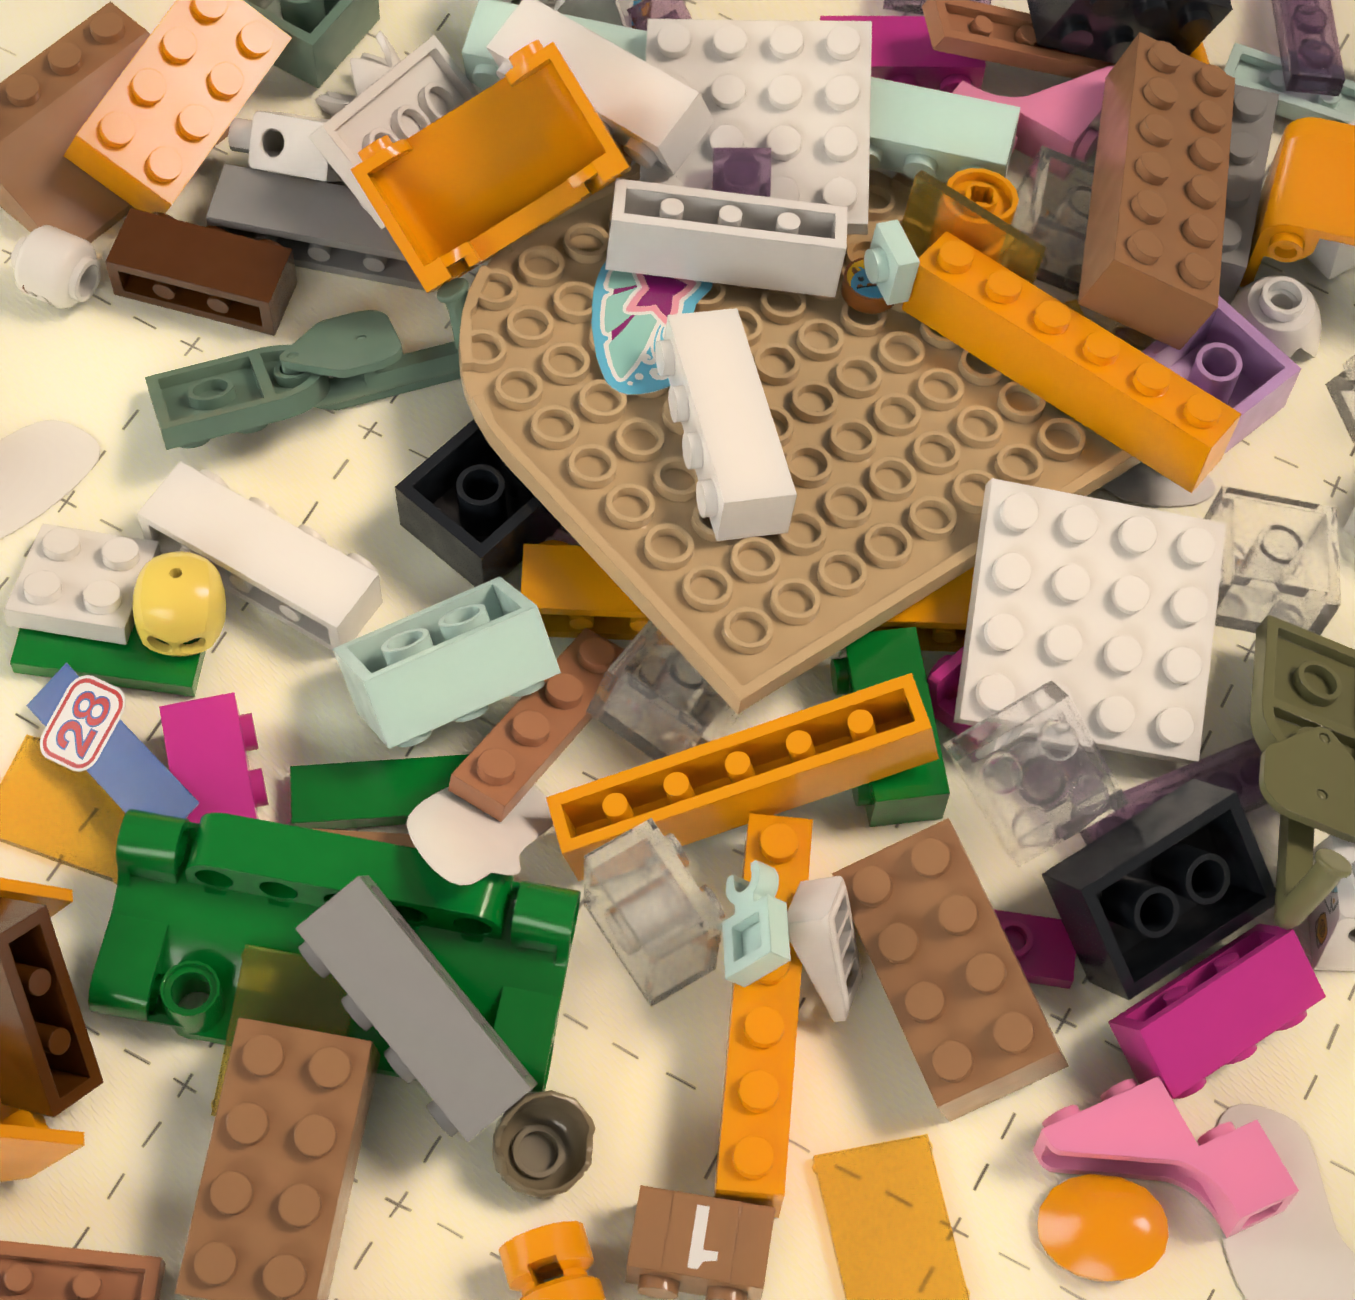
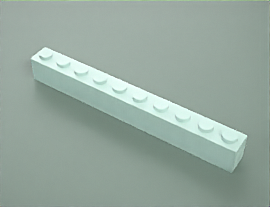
[461,0,1021,182]

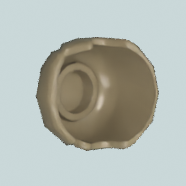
[492,1090,596,1199]

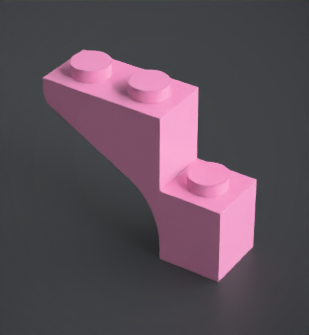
[952,66,1114,177]
[1033,1076,1299,1238]

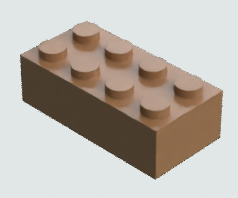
[832,818,1069,1122]
[175,1017,380,1300]

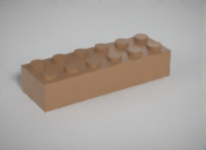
[1078,32,1235,350]

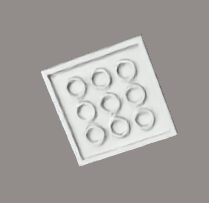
[640,19,872,235]
[954,478,1227,765]

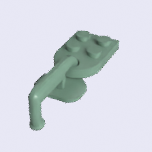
[145,278,469,450]

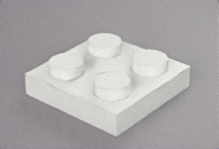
[4,523,161,645]

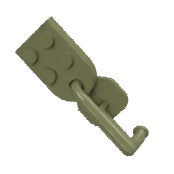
[1250,614,1355,930]

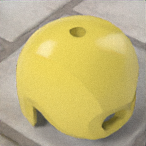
[133,551,226,657]

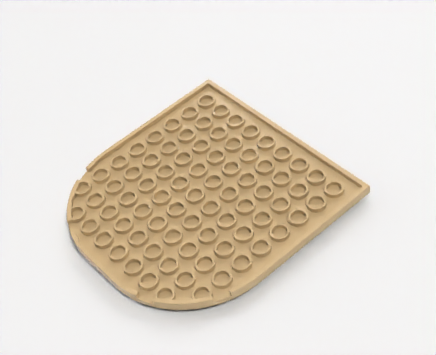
[458,163,1141,715]

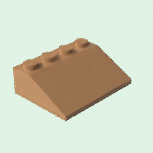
[0,1,230,243]

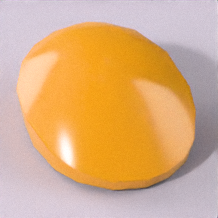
[1037,1174,1169,1281]

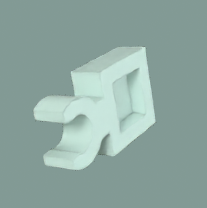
[722,860,791,987]

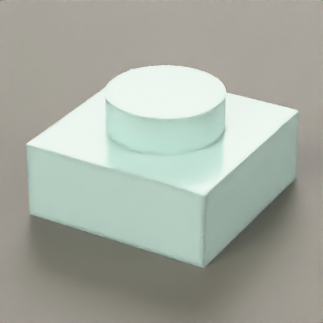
[864,220,920,305]

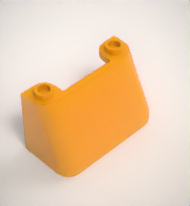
[350,39,632,293]

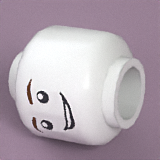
[11,225,101,309]

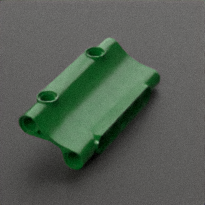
[88,809,581,1094]

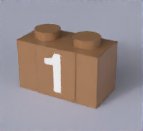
[625,1185,775,1300]

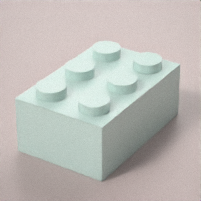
[332,576,561,749]

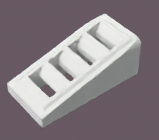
[787,876,863,1022]

